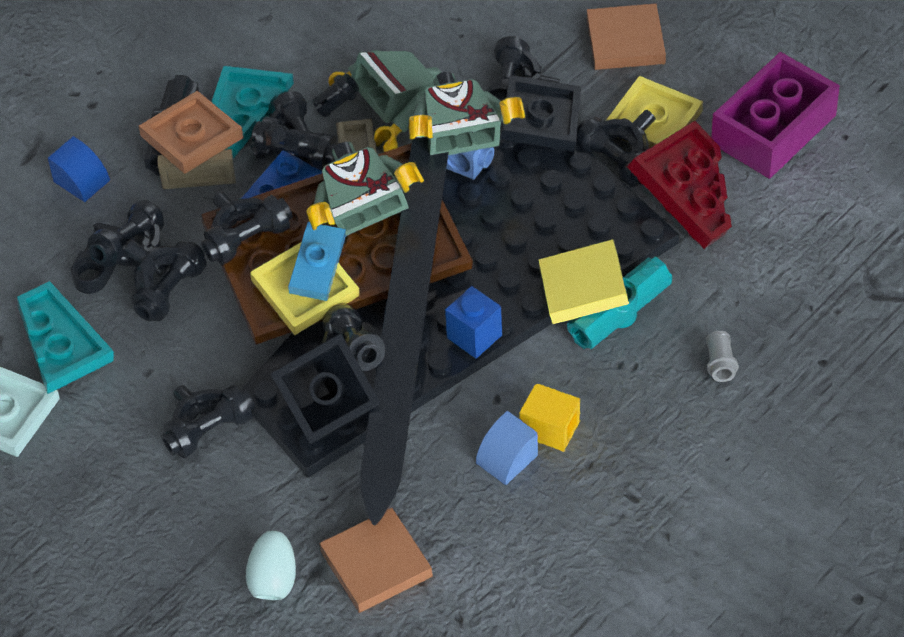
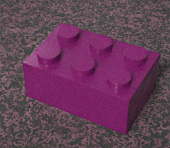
[711,51,840,179]

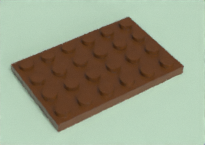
[201,143,473,345]

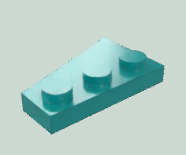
[211,66,294,159]
[17,281,114,394]

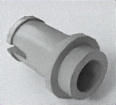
[706,331,739,382]

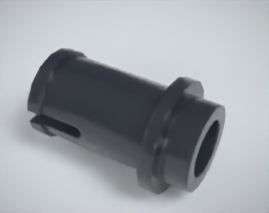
[312,74,359,117]

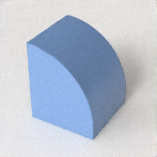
[476,411,538,485]

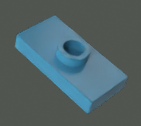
[288,222,346,301]

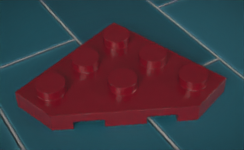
[627,121,732,249]

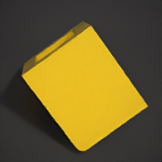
[519,384,580,452]

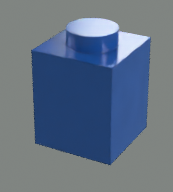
[445,286,502,358]

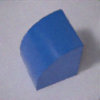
[48,136,110,202]

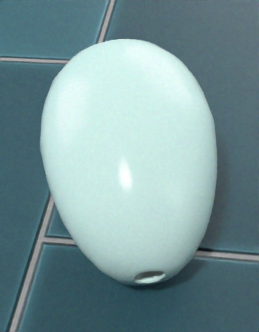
[246,531,296,600]

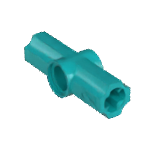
[567,257,673,349]

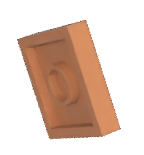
[587,3,666,70]
[139,91,243,174]
[319,508,433,613]

